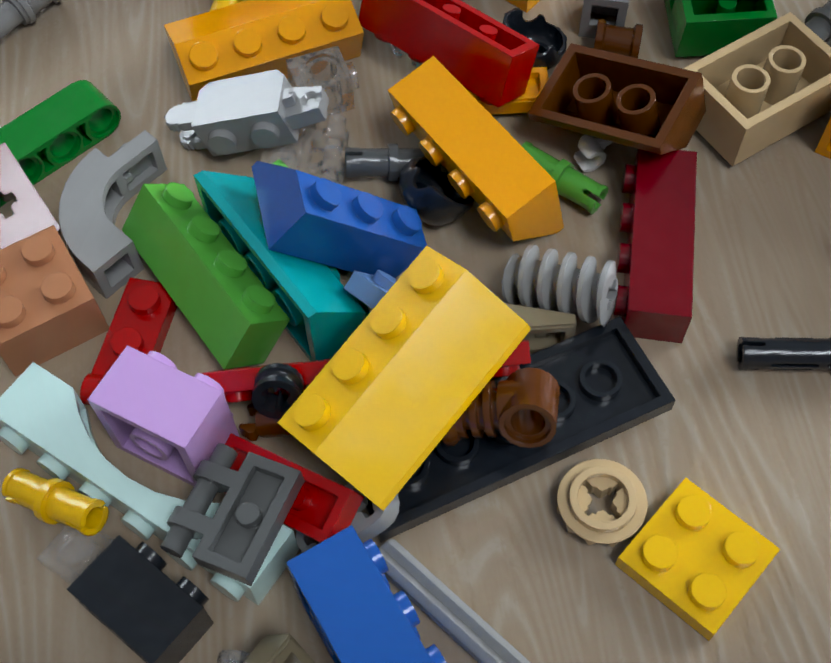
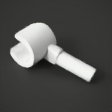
[573,135,613,173]

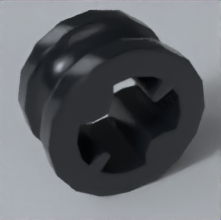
[251,363,304,419]

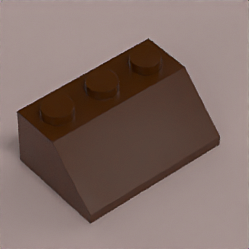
[528,43,706,155]

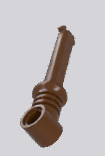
[239,367,560,448]

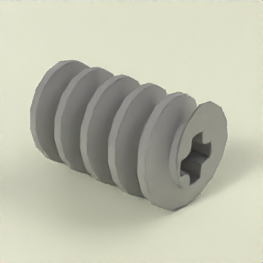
[502,244,618,327]

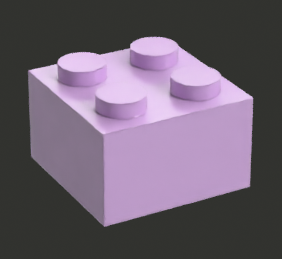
[87,345,240,486]

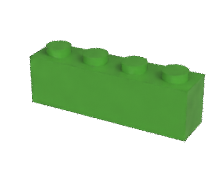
[122,182,290,370]

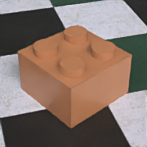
[0,225,109,377]

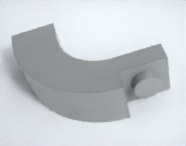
[59,130,167,299]

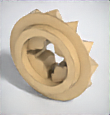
[557,459,648,547]

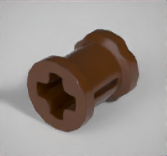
[594,19,643,58]

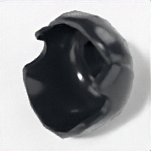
[503,8,567,70]
[399,156,474,226]

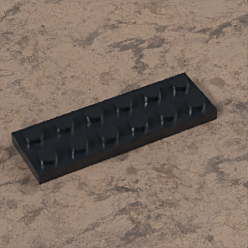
[365,316,676,543]

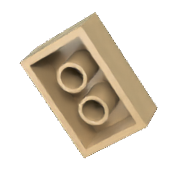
[683,12,831,167]

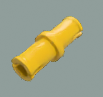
[1,468,109,536]

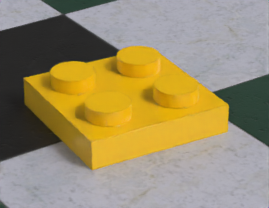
[615,477,780,641]

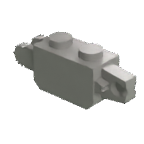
[164,69,329,157]

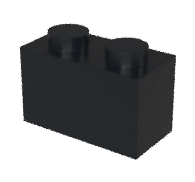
[67,535,214,663]

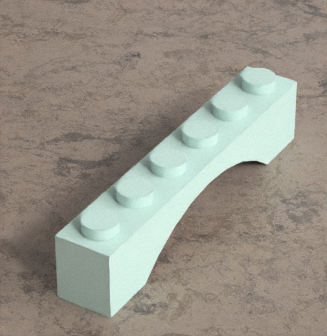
[0,362,299,605]

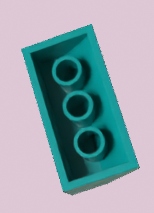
[193,170,370,361]

